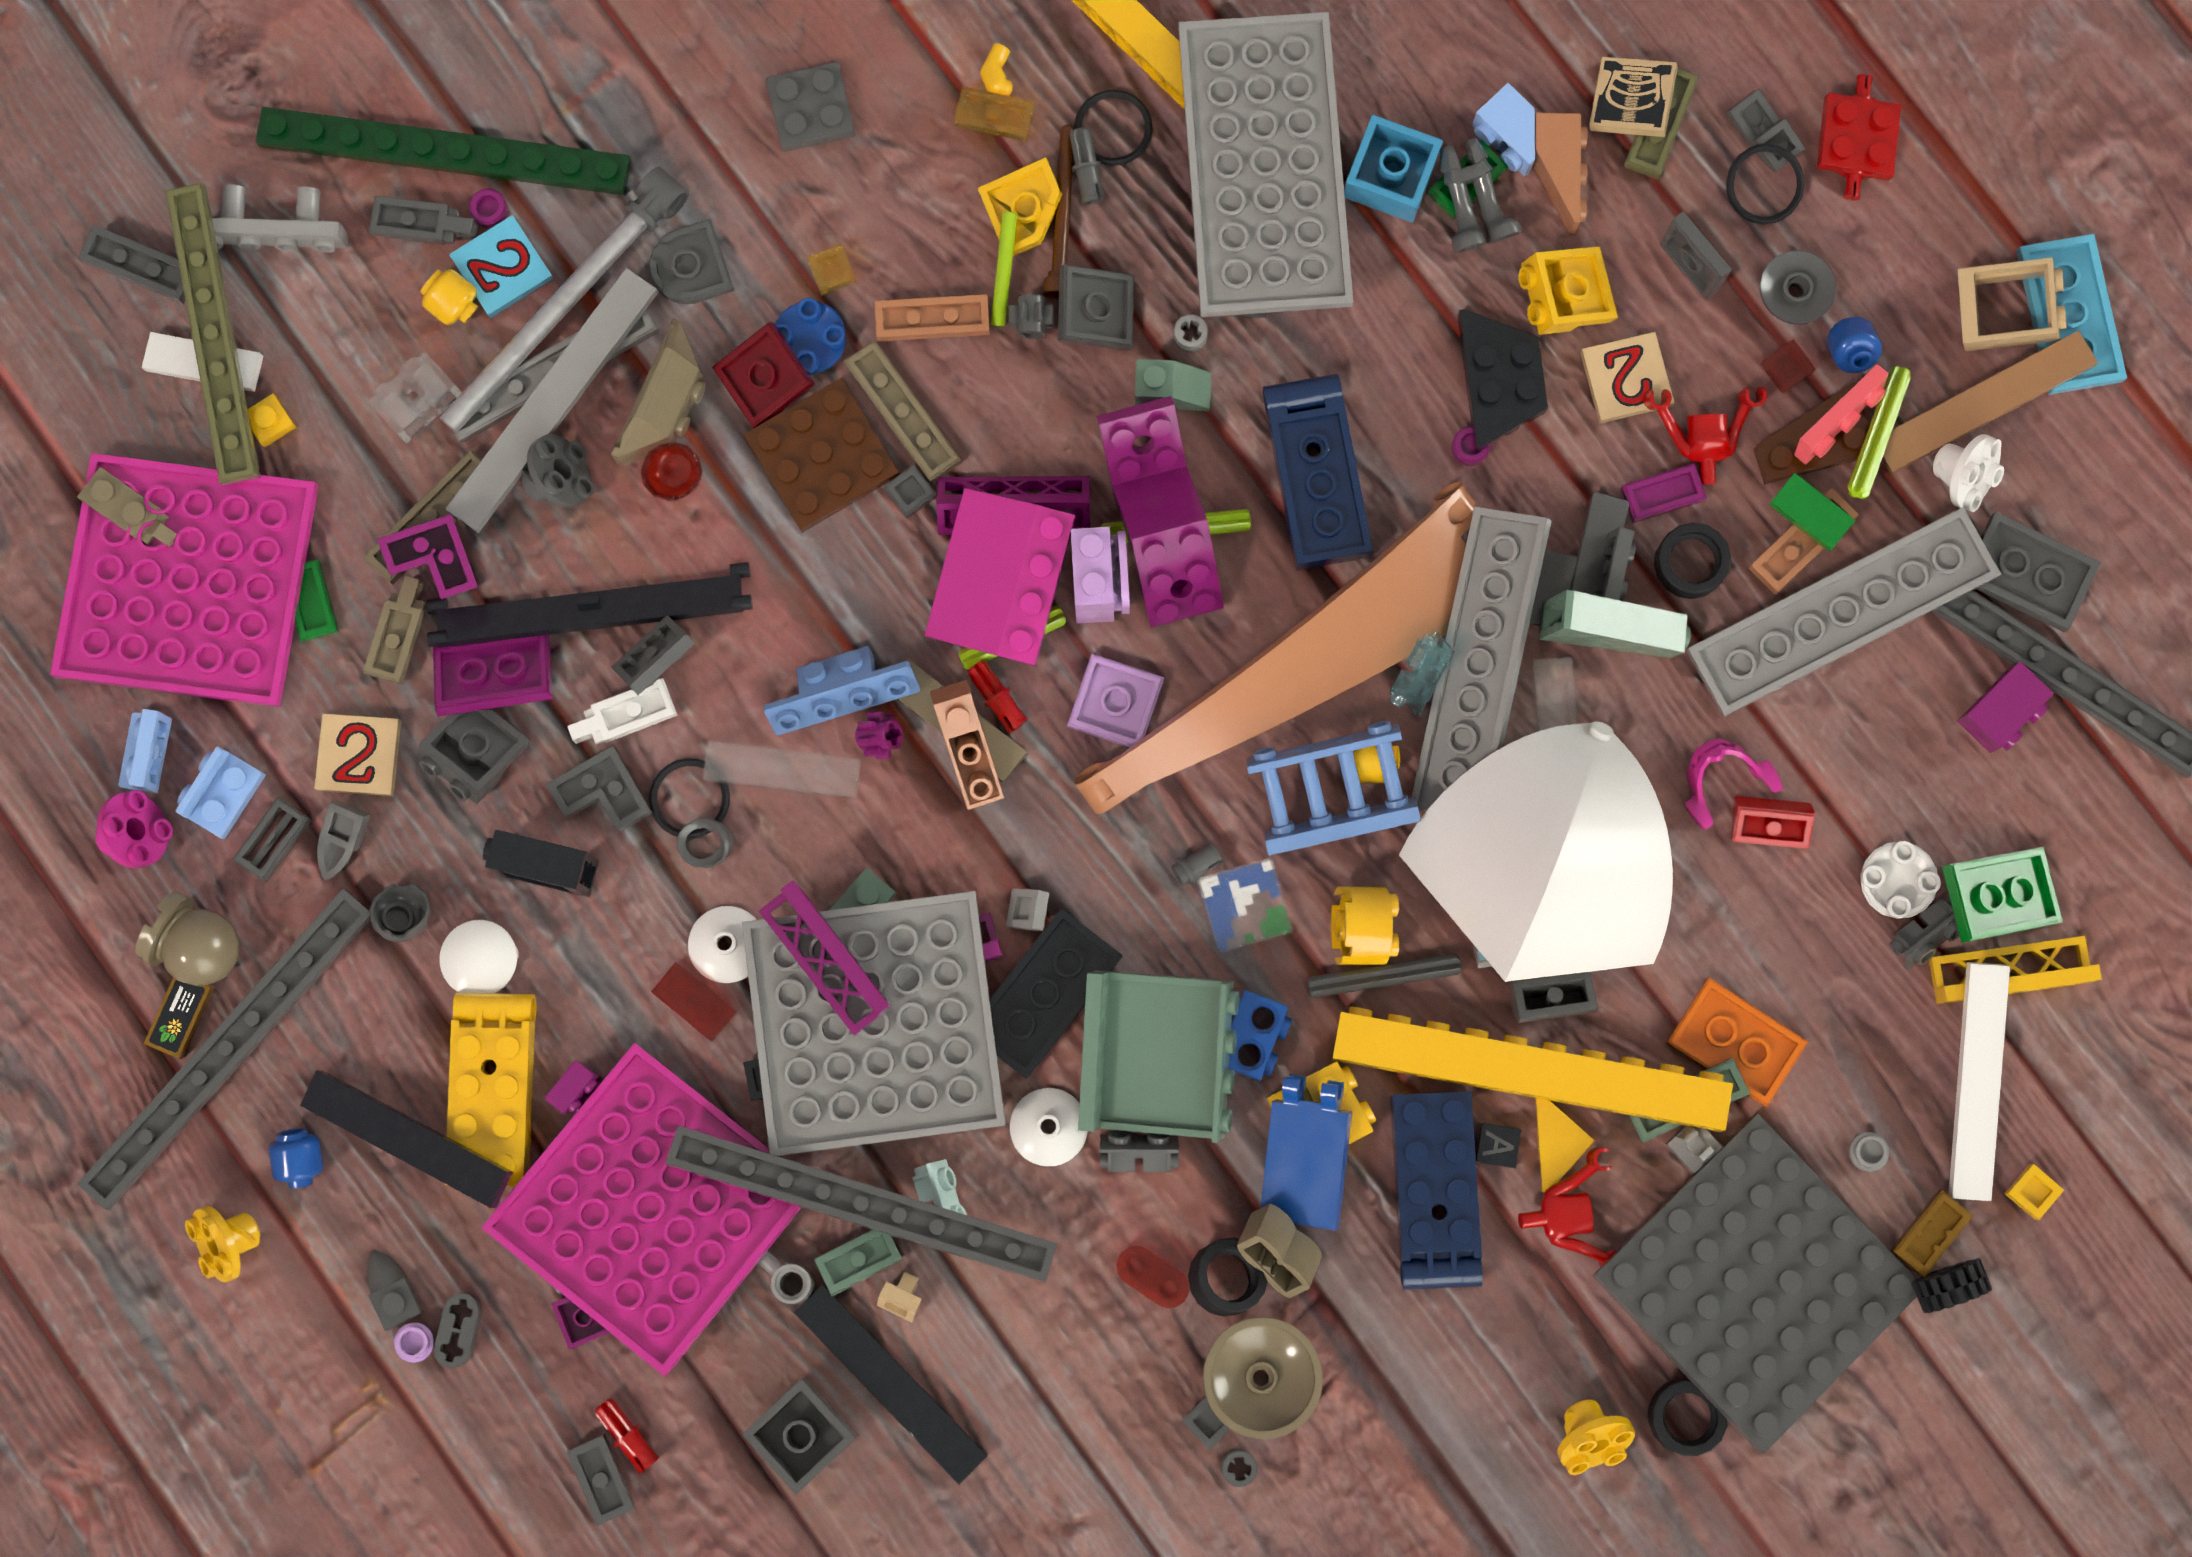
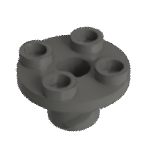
[522,434,594,508]

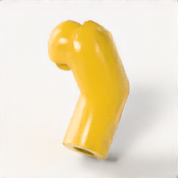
[980,43,1013,99]

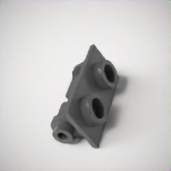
[1888,897,1960,971]
[1100,1130,1179,1172]

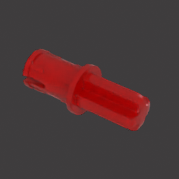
[968,660,1028,734]
[594,1398,659,1474]

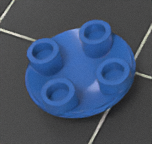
[775,298,846,374]

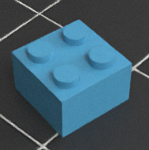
[1344,114,1443,223]

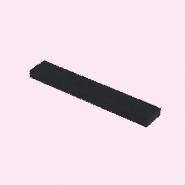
[300,1070,513,1208]
[794,1284,988,1485]

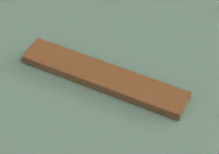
[1882,330,2098,475]

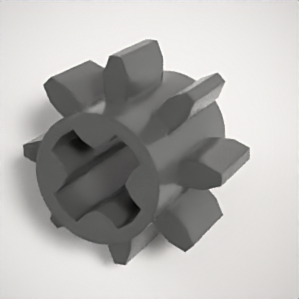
[1009,294,1054,339]

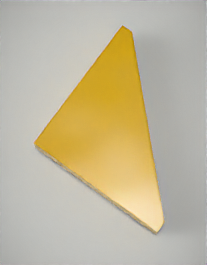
[1534,1098,1595,1193]

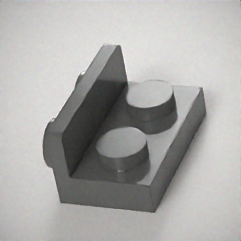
[611,615,695,695]

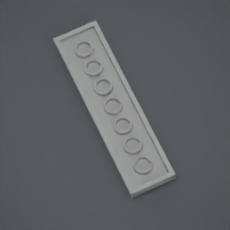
[1411,507,1552,811]
[1686,507,2001,718]

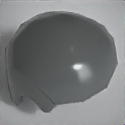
[369,883,431,942]

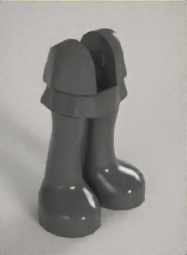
[1440,138,1523,253]

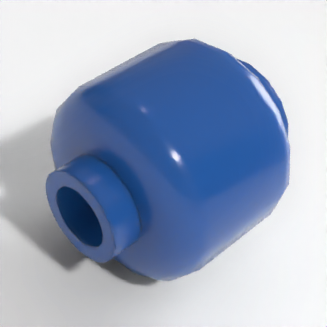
[1827,317,1882,373]
[268,1128,324,1189]

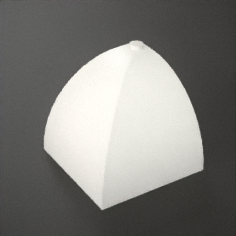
[1399,722,1673,982]

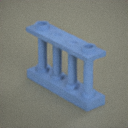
[1247,721,1421,856]

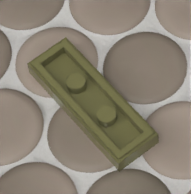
[1623,68,1699,180]

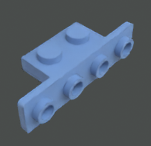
[764,646,920,735]

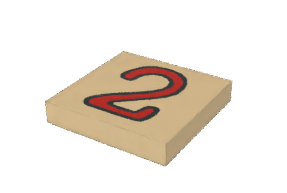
[1580,332,1675,424]
[314,714,402,796]

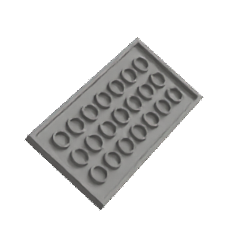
[1178,12,1354,317]

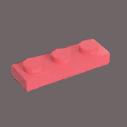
[1794,364,1889,465]

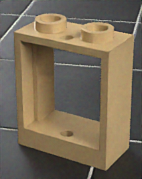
[1958,257,2067,351]

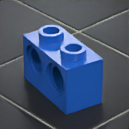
[1229,990,1292,1082]

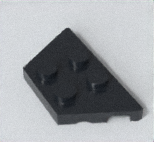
[1457,309,1548,452]

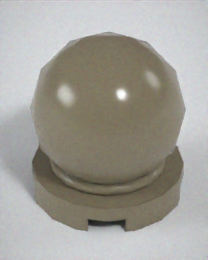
[135,891,240,987]

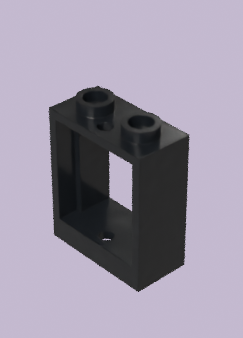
[483,829,599,898]

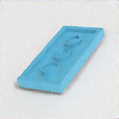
[2016,234,2127,395]

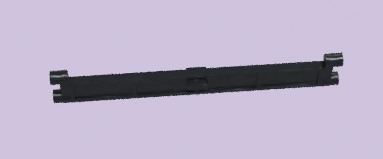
[426,562,753,648]

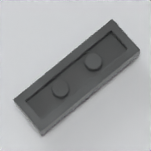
[78,225,185,304]

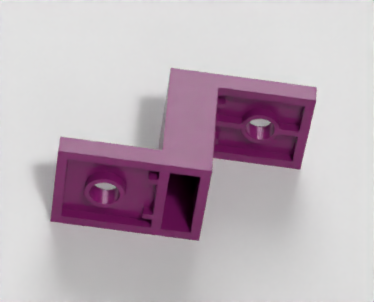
[1096,396,1224,628]

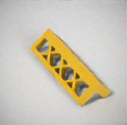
[1929,936,2102,1004]

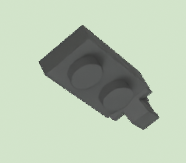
[368,196,478,245]

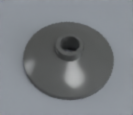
[1760,250,1836,325]

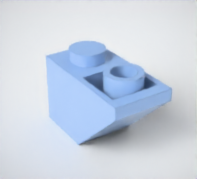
[1472,83,1535,177]

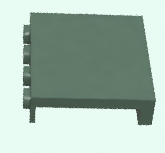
[1078,970,1239,1143]

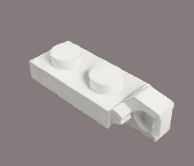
[567,678,678,745]

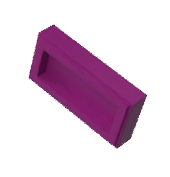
[1621,463,1707,523]

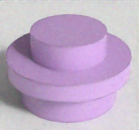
[394,1322,435,1363]

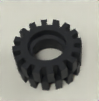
[1912,1258,1992,1313]

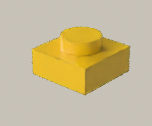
[248,393,297,447]
[2004,1164,2064,1220]

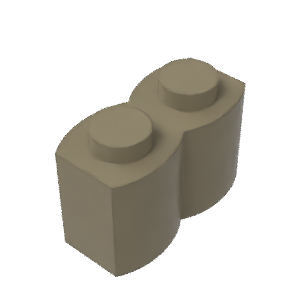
[1237,1204,1322,1298]

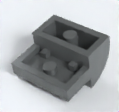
[1508,971,1598,1023]

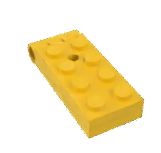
[444,993,537,1186]

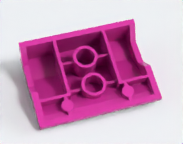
[925,488,1076,666]

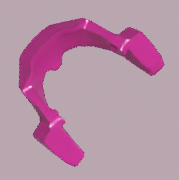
[1685,739,1783,830]

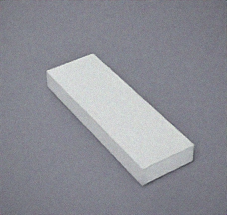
[141,332,264,392]

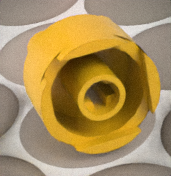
[1331,886,1399,965]

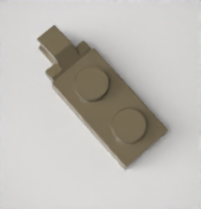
[77,467,178,547]
[363,576,426,685]

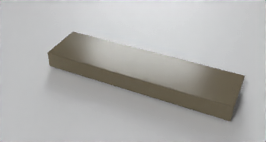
[844,340,962,484]
[363,449,482,585]
[897,658,1028,784]

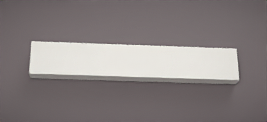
[1948,962,2010,1201]

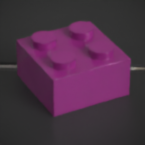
[544,1060,602,1116]
[551,1297,610,1350]

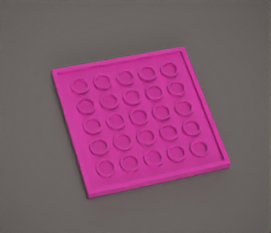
[50,453,319,707]
[481,1043,802,1377]

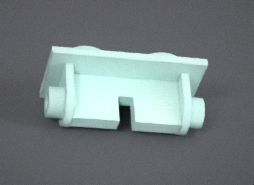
[912,1159,967,1215]

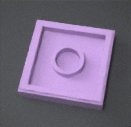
[1067,654,1164,748]

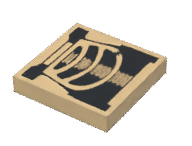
[1589,57,1678,137]

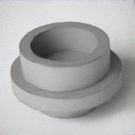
[1849,1132,1889,1172]

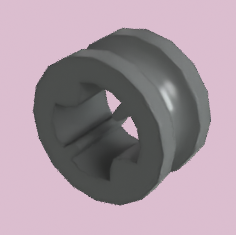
[1220,1449,1258,1487]

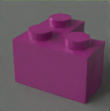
[377,514,478,599]

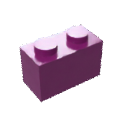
[1957,661,2054,754]

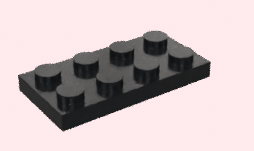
[990,908,1123,1079]

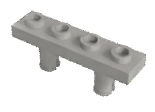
[212,184,348,252]

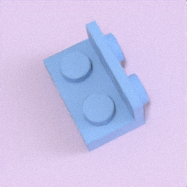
[118,709,172,793]
[176,746,266,840]

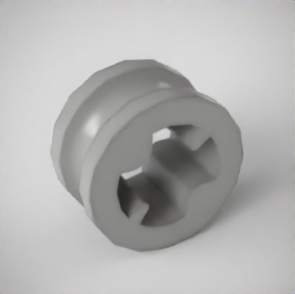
[1174,314,1208,352]

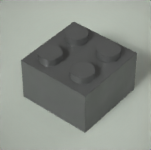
[742,1377,859,1494]

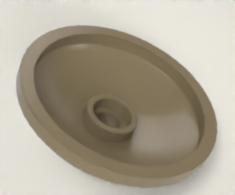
[1203,1317,1323,1439]

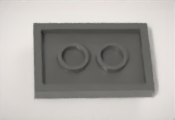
[1976,512,2101,632]

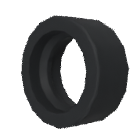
[1654,522,1731,599]
[1188,1238,1268,1317]
[1648,1378,1727,1456]

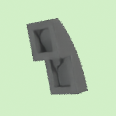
[1725,89,1805,172]

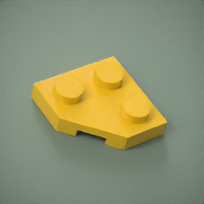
[978,157,1062,256]

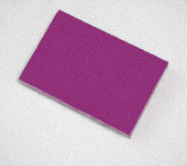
[433,635,553,717]

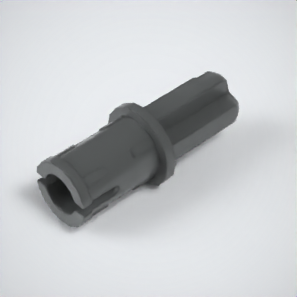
[1070,128,1105,205]

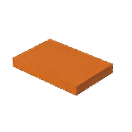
[1666,977,1808,1107]

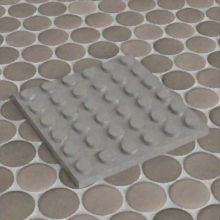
[742,891,1006,1156]

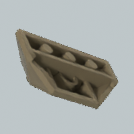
[611,318,706,466]

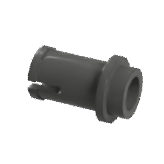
[1171,842,1223,886]

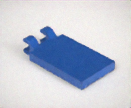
[1261,1074,1352,1231]

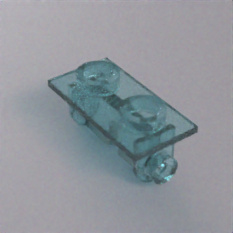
[1389,632,1455,717]

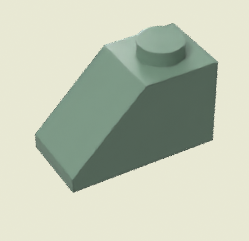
[1135,359,1211,411]

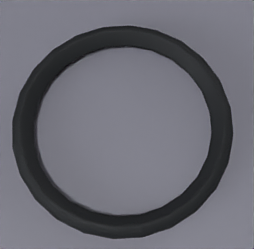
[1074,90,1153,166]
[1726,144,1805,225]
[649,758,730,839]

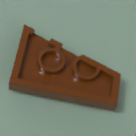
[1753,382,1869,485]

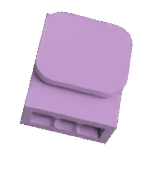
[1071,527,1130,624]

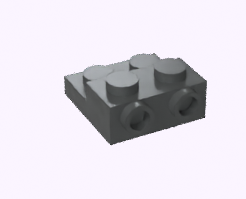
[418,709,530,804]

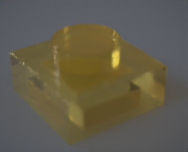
[807,244,856,295]

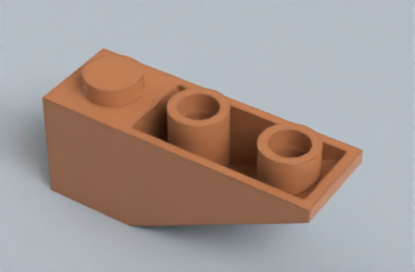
[1533,112,1588,234]
[930,680,1004,810]

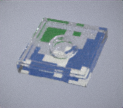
[1197,857,1293,954]

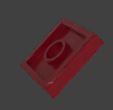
[712,322,815,428]

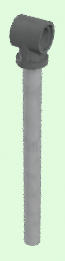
[439,166,689,433]

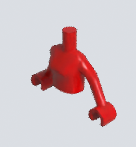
[1643,387,1767,485]
[1518,1147,1617,1267]

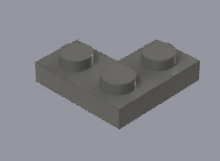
[546,745,652,832]

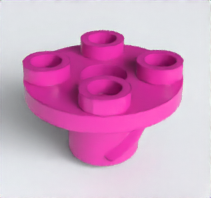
[95,790,173,869]

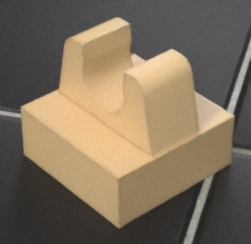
[877,1272,922,1323]

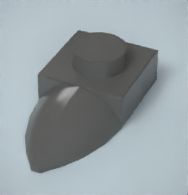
[317,800,371,880]
[367,1250,424,1331]

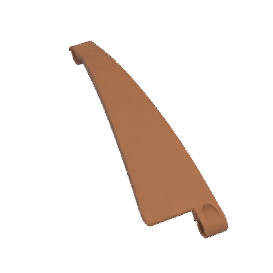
[1073,481,1478,814]

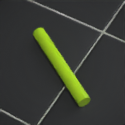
[990,211,1017,327]

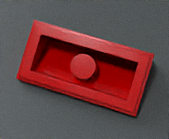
[1731,796,1815,849]

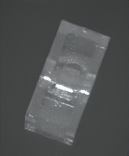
[368,352,462,443]

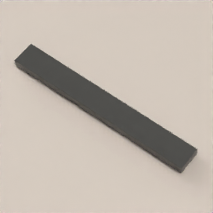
[1931,590,2192,778]

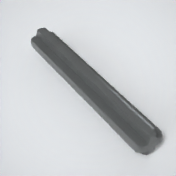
[1308,953,1461,998]

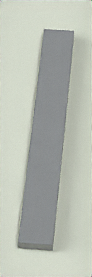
[445,268,659,533]

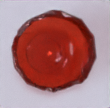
[641,441,703,501]

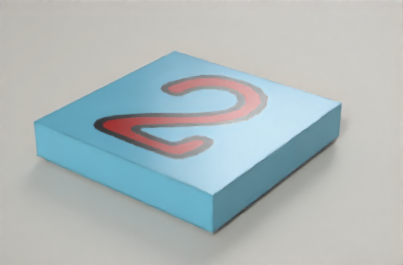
[449,215,554,319]

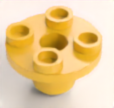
[185,1205,260,1283]
[1557,1399,1635,1475]

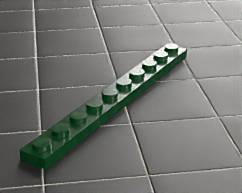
[255,107,631,196]

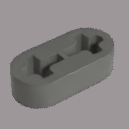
[434,1293,482,1368]

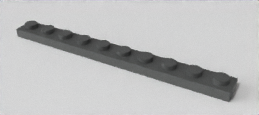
[77,888,371,1210]
[666,1125,1057,1283]

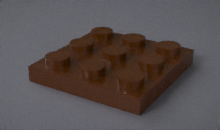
[743,378,899,533]

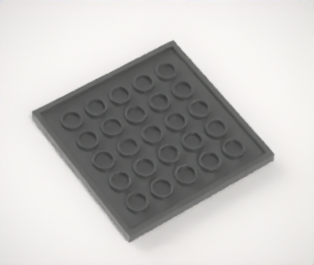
[1592,1114,1917,1454]

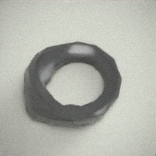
[677,818,735,868]

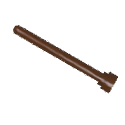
[1043,124,1074,300]

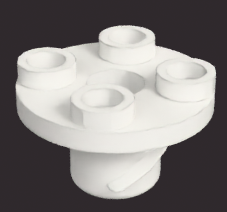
[1933,434,2004,512]

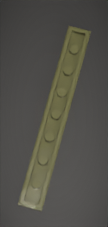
[165,183,261,485]

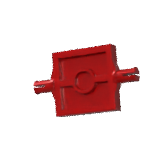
[1816,74,1901,201]

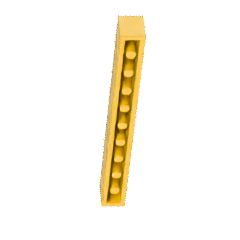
[1332,1007,1733,1132]

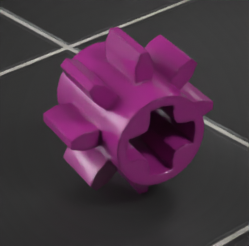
[855,711,903,759]

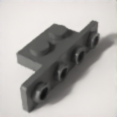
[1570,492,1636,601]

